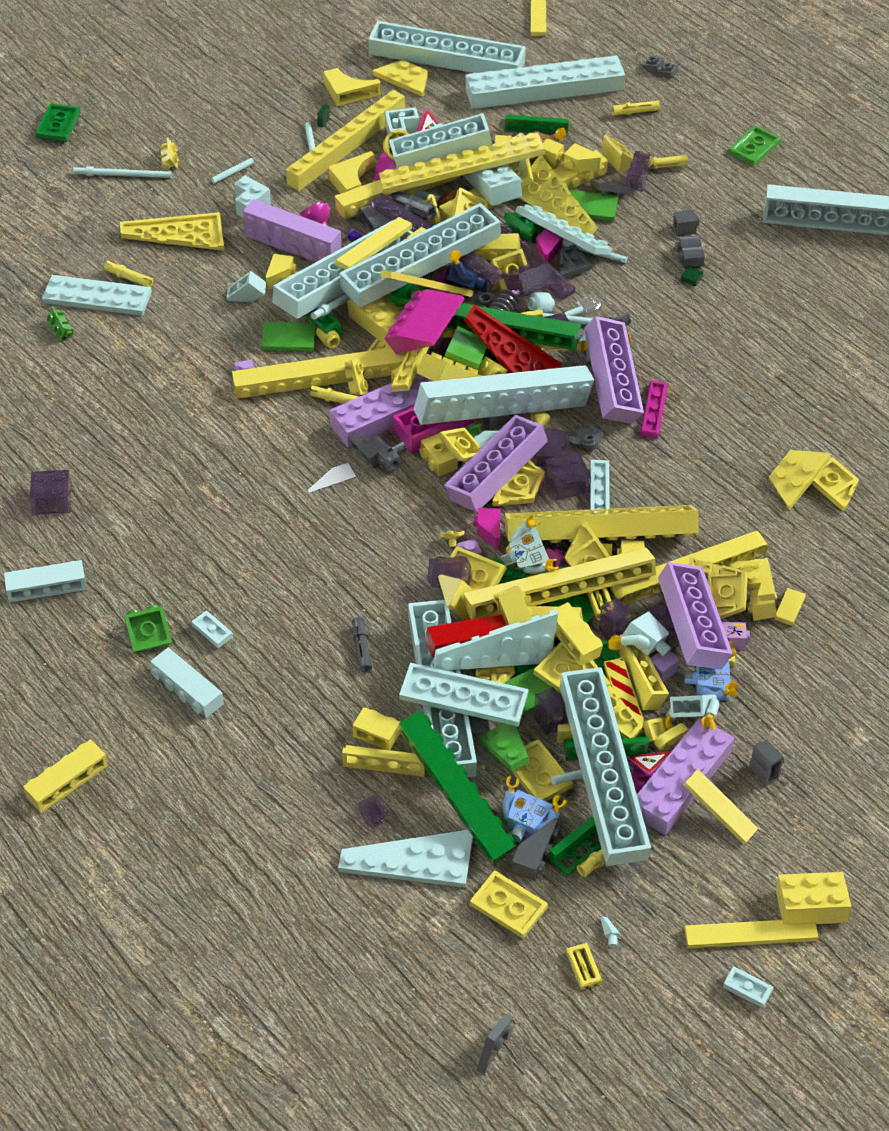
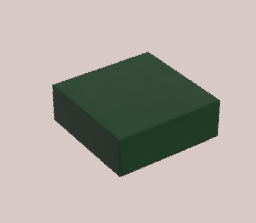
[317,104,330,127]
[681,266,704,286]

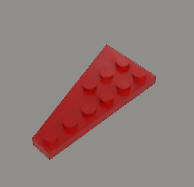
[464,304,562,373]

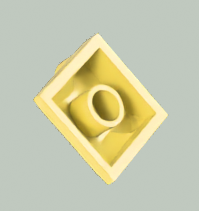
[439,427,481,464]

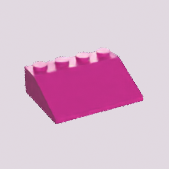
[384,289,464,354]

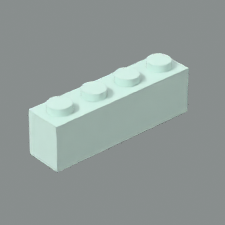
[4,560,87,603]
[150,647,224,718]

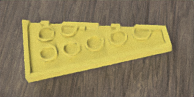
[518,155,597,235]
[120,212,224,251]
[533,642,643,738]

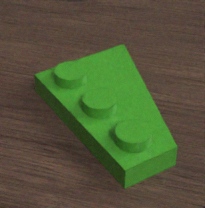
[479,723,530,772]

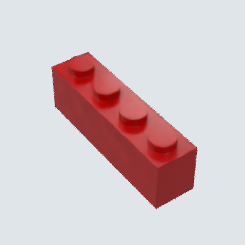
[424,614,507,658]

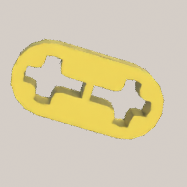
[654,723,690,752]

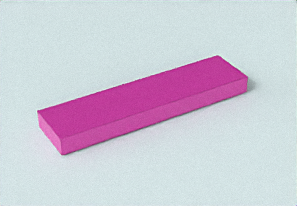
[640,380,668,439]

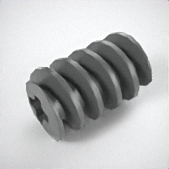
[489,289,519,312]

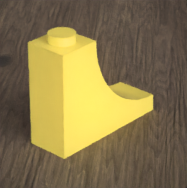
[323,68,381,106]
[328,151,375,193]

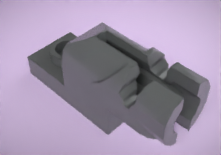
[348,433,403,472]

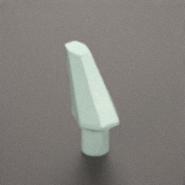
[600,917,621,948]

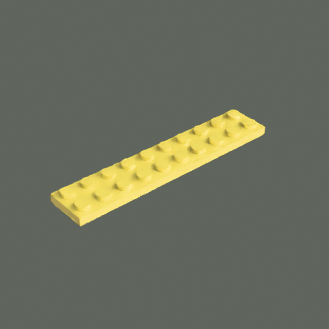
[379,133,545,195]

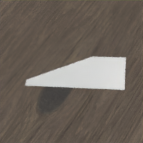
[308,463,356,493]

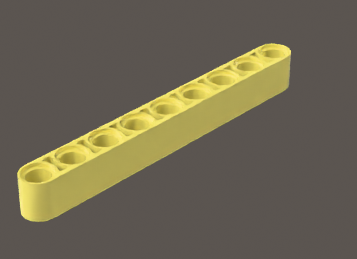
[610,531,769,606]

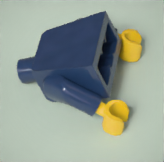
[443,250,485,290]

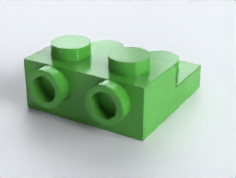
[124,605,172,654]

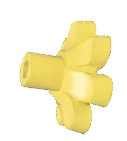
[440,531,464,547]

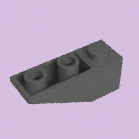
[511,818,560,881]

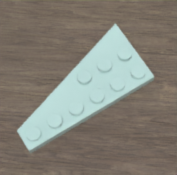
[433,609,558,671]
[338,830,473,888]

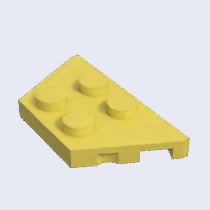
[373,60,428,97]
[769,450,831,510]
[811,457,859,511]
[492,460,545,506]
[564,521,610,567]

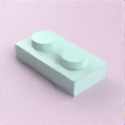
[192,611,233,648]
[723,966,774,1008]

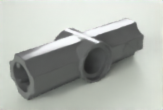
[390,191,436,219]

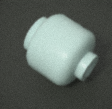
[528,292,555,313]

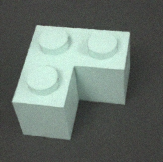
[385,107,419,135]
[234,175,271,218]

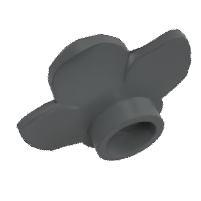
[462,290,494,308]
[567,426,603,451]

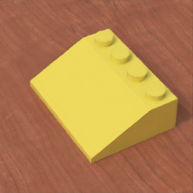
[347,292,404,348]

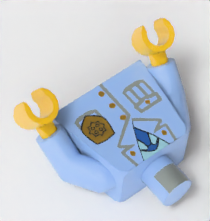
[684,641,739,701]
[502,776,567,842]

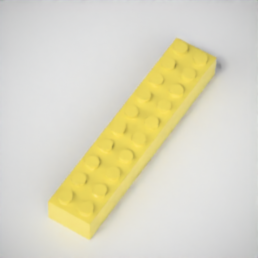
[505,505,699,543]

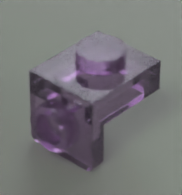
[356,794,390,827]

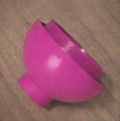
[300,202,330,226]

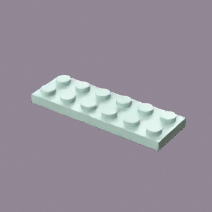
[515,204,613,255]
[42,275,152,316]
[399,663,528,726]

